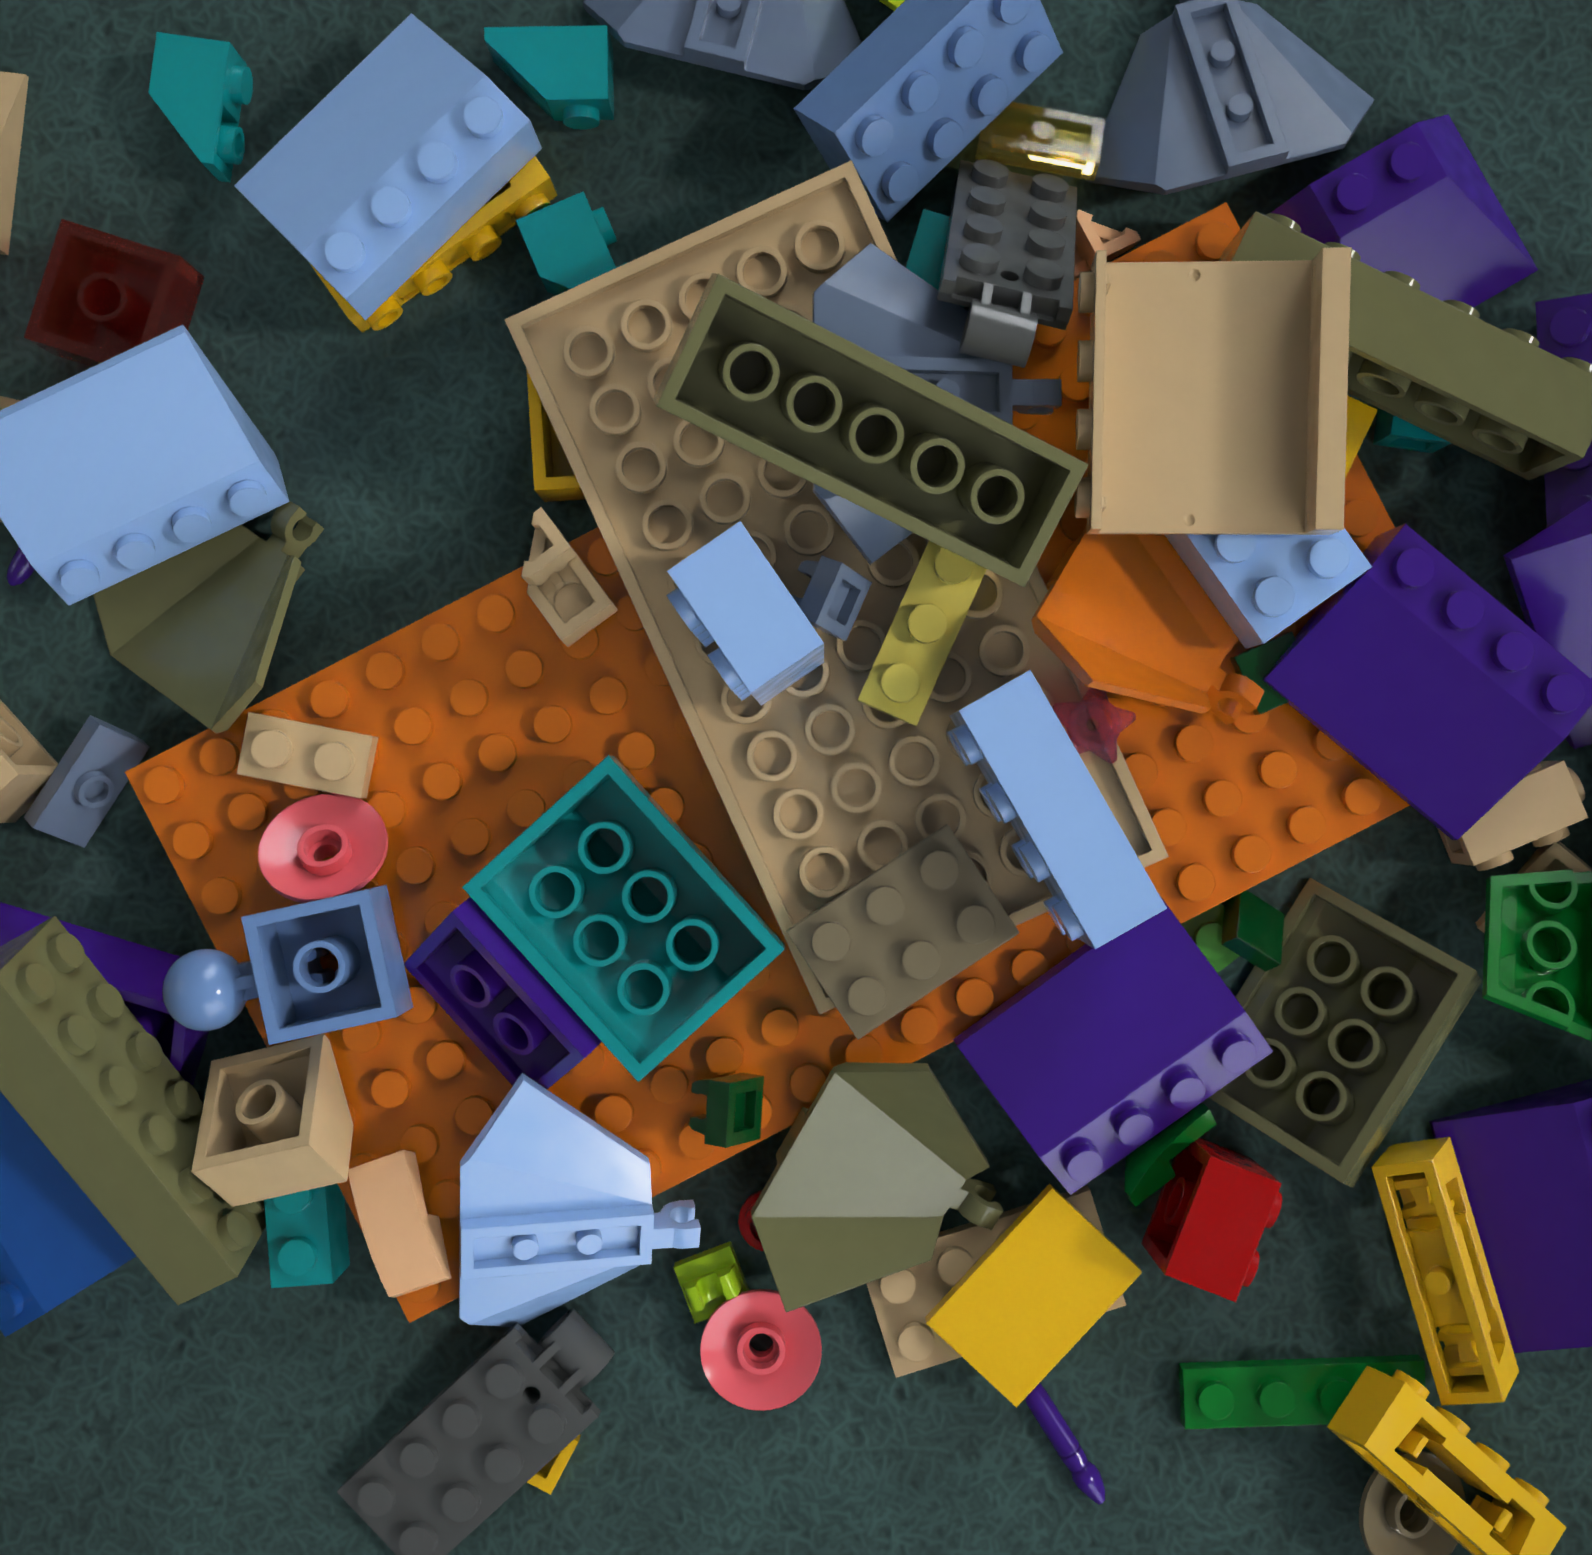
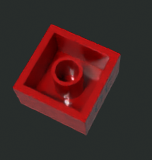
[1141,1138,1282,1302]

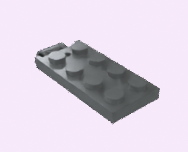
[937,159,1077,368]
[337,1308,615,1555]

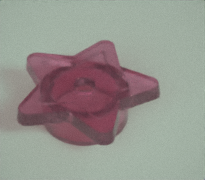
[1053,687,1136,764]

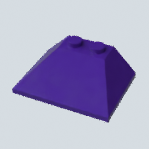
[1271,114,1538,308]

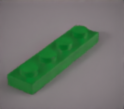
[1179,1355,1426,1430]

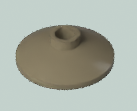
[1359,1450,1466,1555]

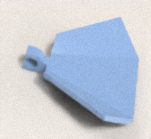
[459,1073,701,1327]

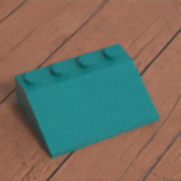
[462,755,785,1082]

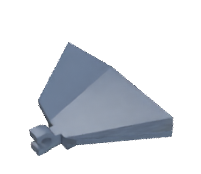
[583,0,862,90]
[1084,0,1375,195]
[813,243,1062,565]

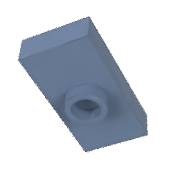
[24,715,150,848]

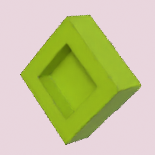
[673,1241,749,1324]

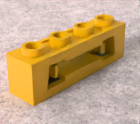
[309,156,558,333]
[1371,1137,1519,1406]
[1327,1366,1567,1555]

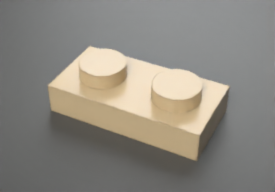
[237,712,379,799]

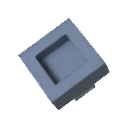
[791,555,872,641]

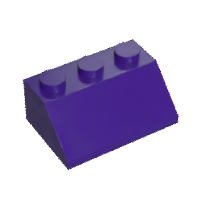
[404,897,602,1089]

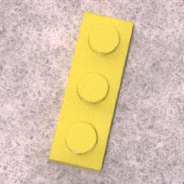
[857,541,987,727]

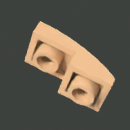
[348,1150,451,1298]

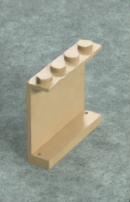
[1074,247,1351,535]

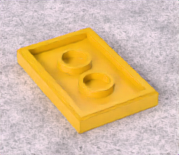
[925,1184,1142,1408]

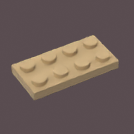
[867,1186,1126,1378]

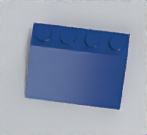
[0,1091,136,1337]

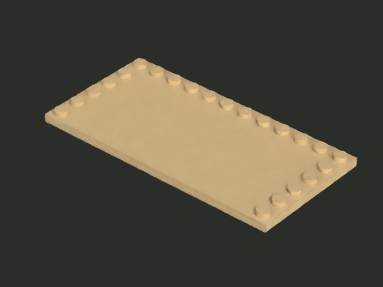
[504,160,1169,1015]

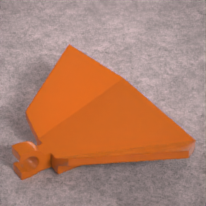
[1031,525,1265,725]

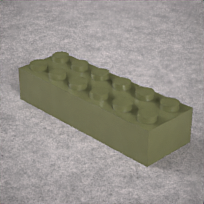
[1219,211,1592,480]
[653,273,1089,587]
[0,916,266,1305]

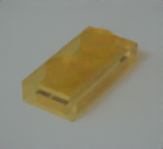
[975,102,1105,181]

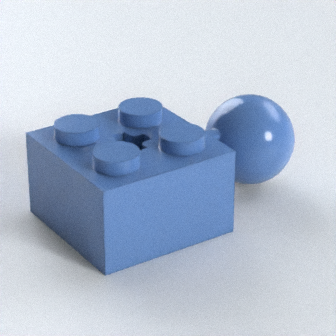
[162,884,414,1045]

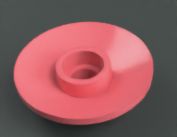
[258,793,388,903]
[700,1289,822,1411]

